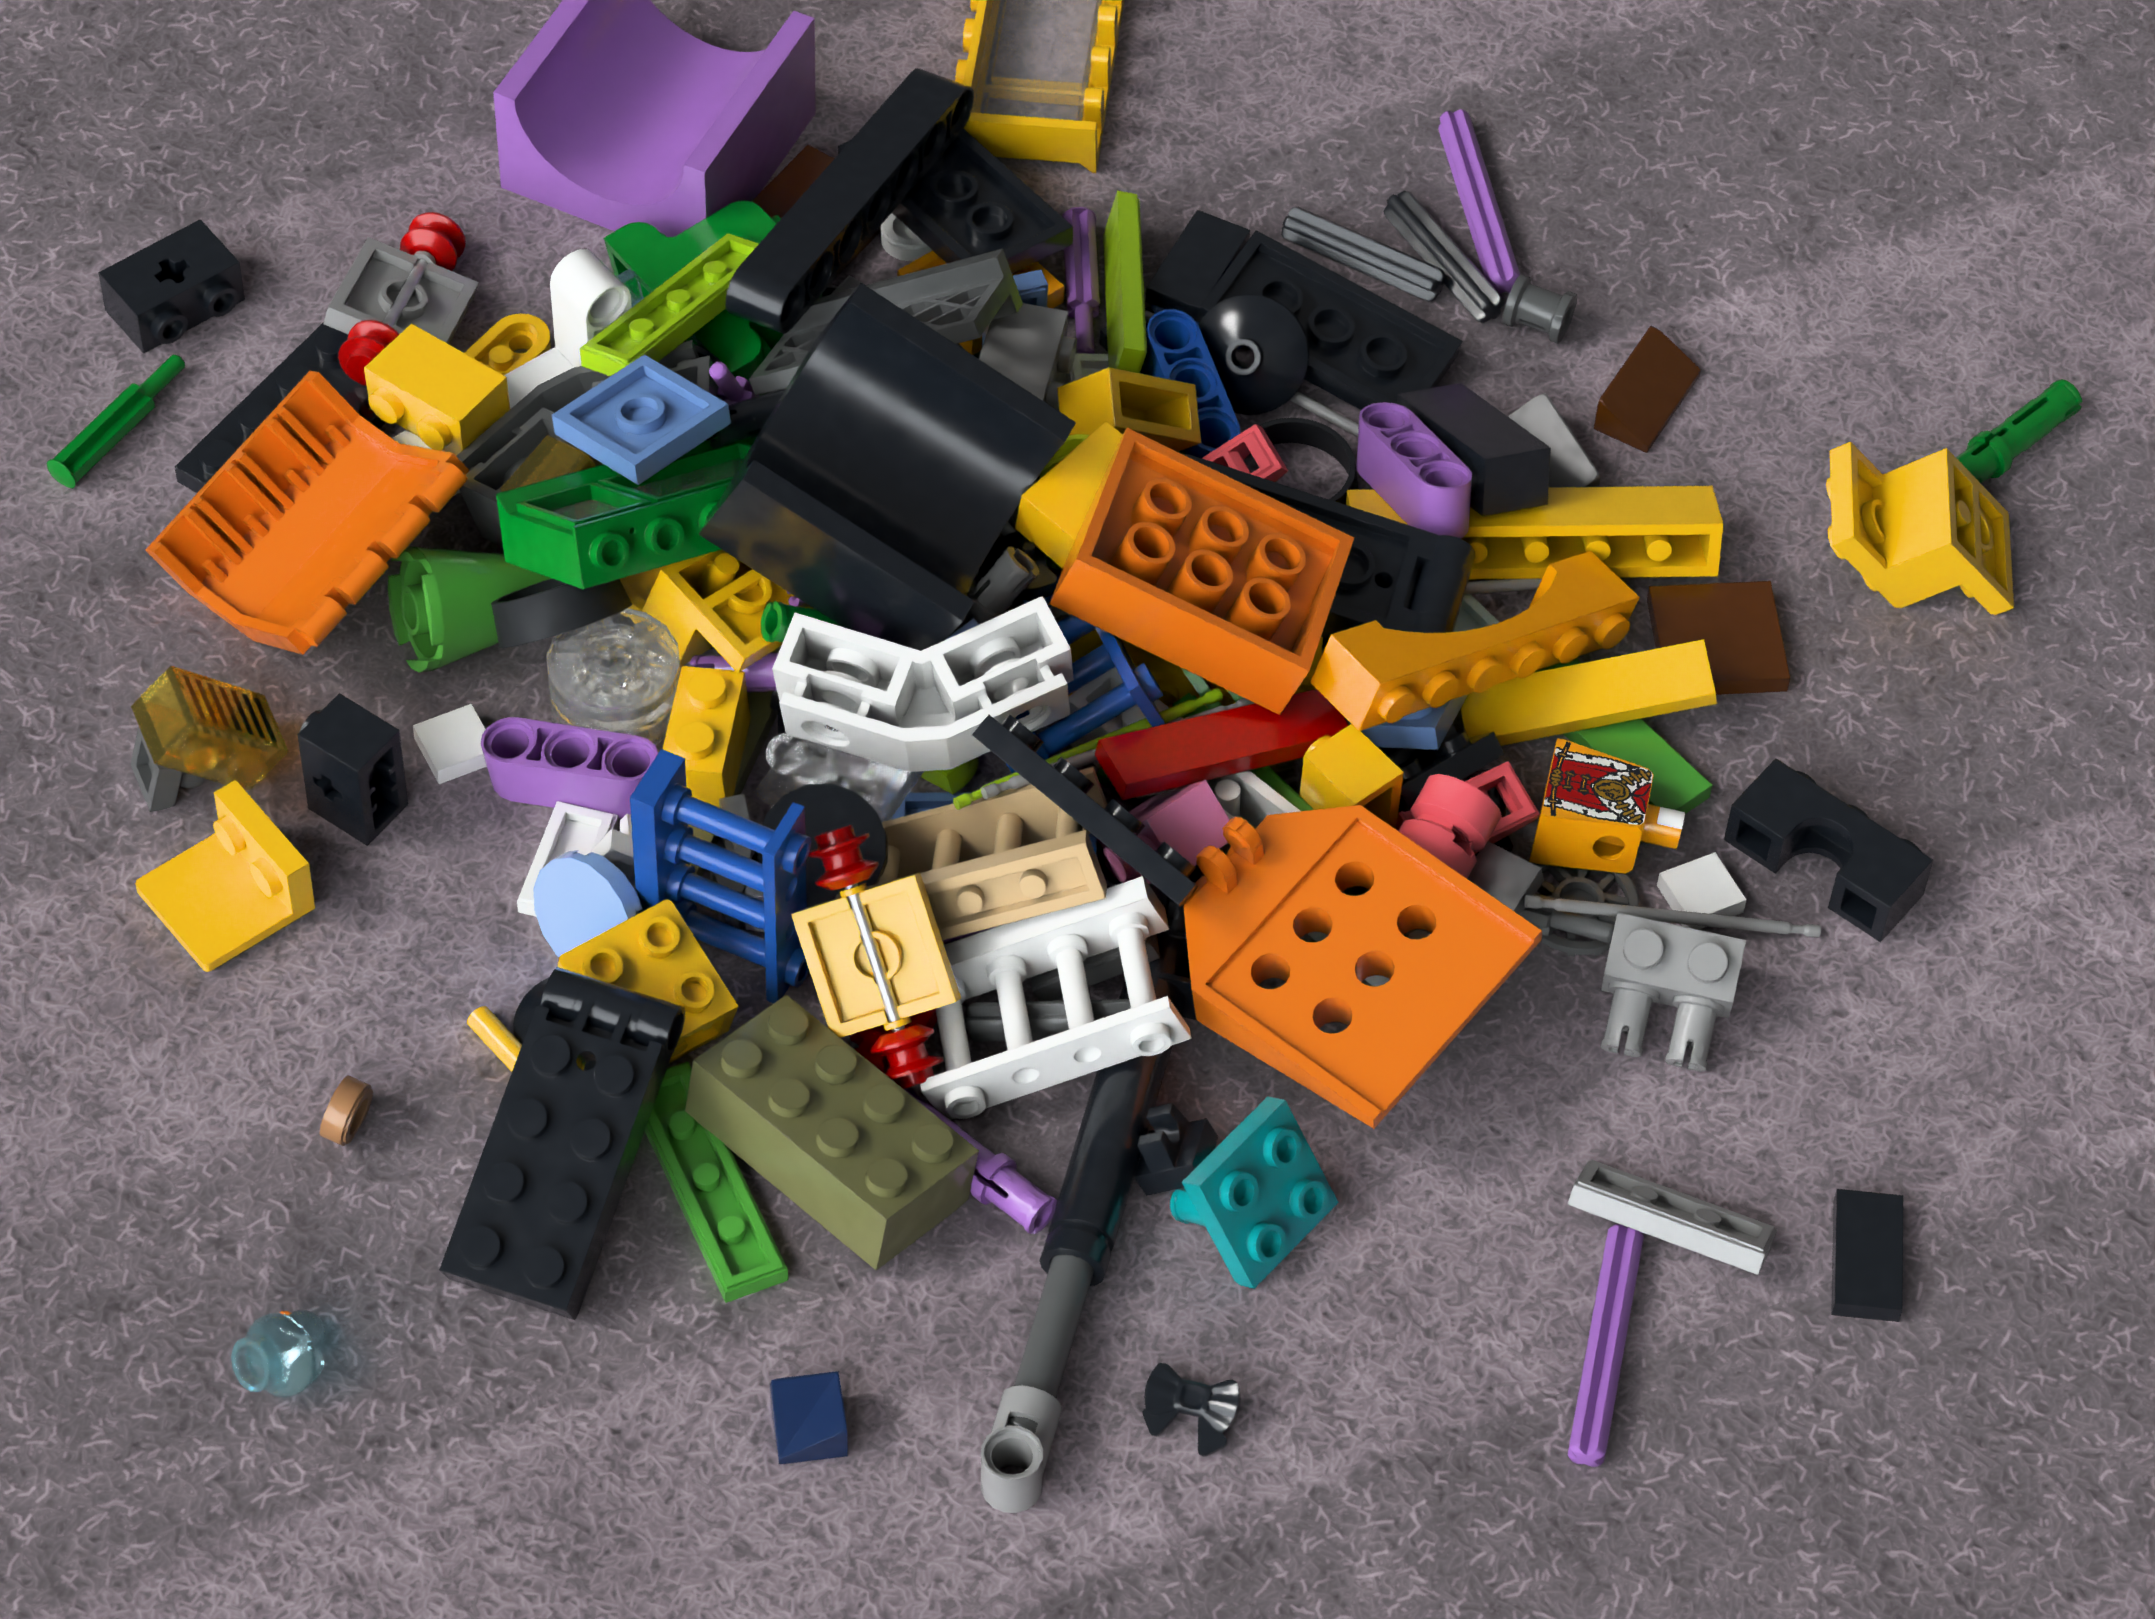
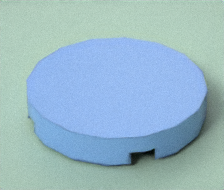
[534,850,642,957]

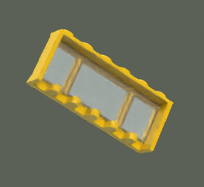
[955,0,1124,173]

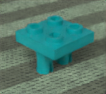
[1170,1096,1339,1289]

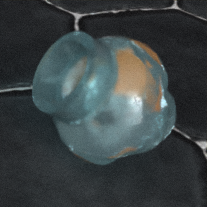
[231,1310,326,1398]

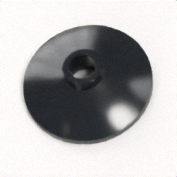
[1198,294,1310,415]

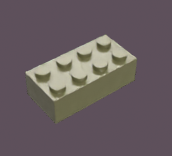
[685,995,979,1271]

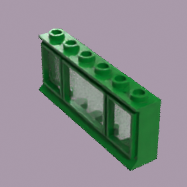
[496,437,757,589]

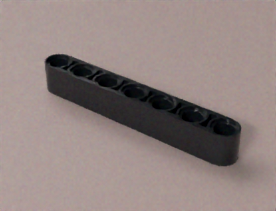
[725,68,974,334]

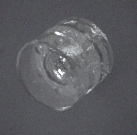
[546,608,681,753]

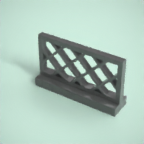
[749,249,1023,396]

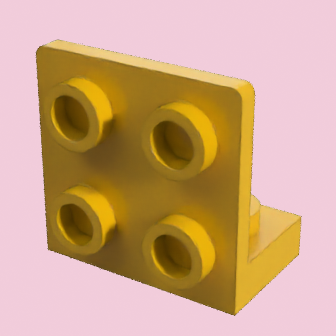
[135,780,315,972]
[558,899,738,1063]

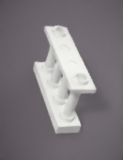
[920,876,1192,1120]

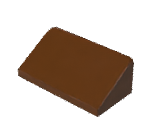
[1594,326,1701,453]

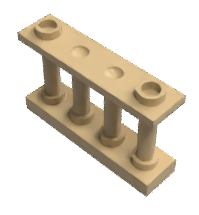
[836,767,1107,940]

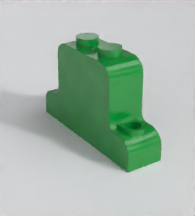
[603,201,823,396]

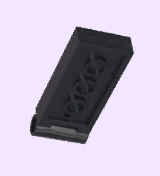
[1186,454,1475,639]
[439,967,685,1320]

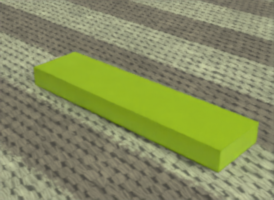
[1103,191,1147,373]
[580,233,759,376]

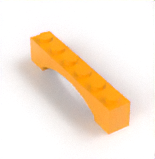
[1310,551,1640,731]

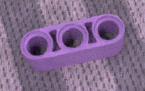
[1356,402,1472,538]
[481,717,658,819]

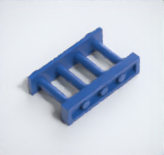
[1006,571,1166,773]
[630,749,811,1003]

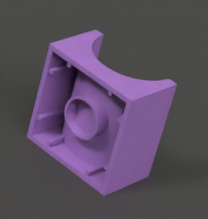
[493,0,816,237]

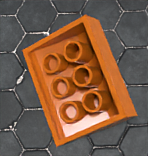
[1049,428,1354,715]

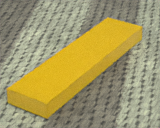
[1461,639,1717,746]

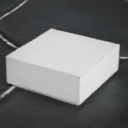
[413,704,487,784]
[1657,852,1746,930]

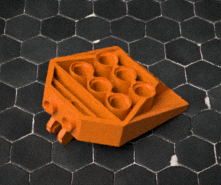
[1184,805,1542,1129]

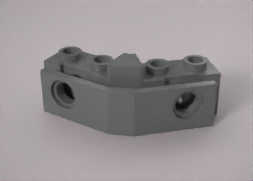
[456,340,722,547]

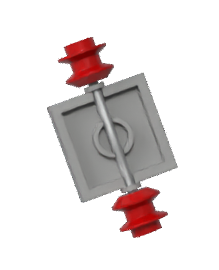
[323,212,479,386]

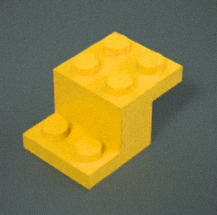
[1826,442,2014,615]
[620,550,814,673]

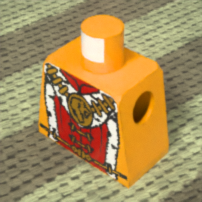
[1529,738,1685,874]

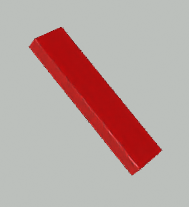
[1095,689,1349,800]

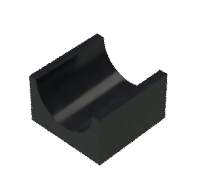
[699,283,1076,651]

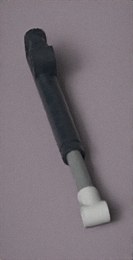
[981,876,1200,1513]

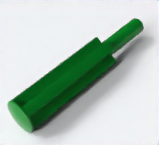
[47,355,185,489]

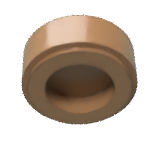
[320,1075,373,1146]

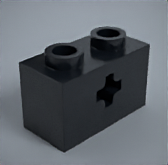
[98,219,245,354]
[297,693,408,846]

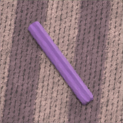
[1438,109,1520,294]
[1568,1224,1644,1467]

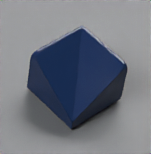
[770,1371,848,1465]

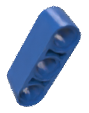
[1140,309,1241,458]

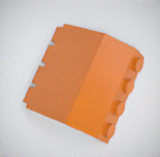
[145,371,469,655]

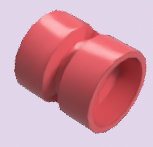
[1399,774,1502,878]

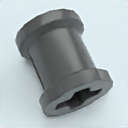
[1502,274,1577,344]

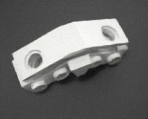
[772,596,1074,772]

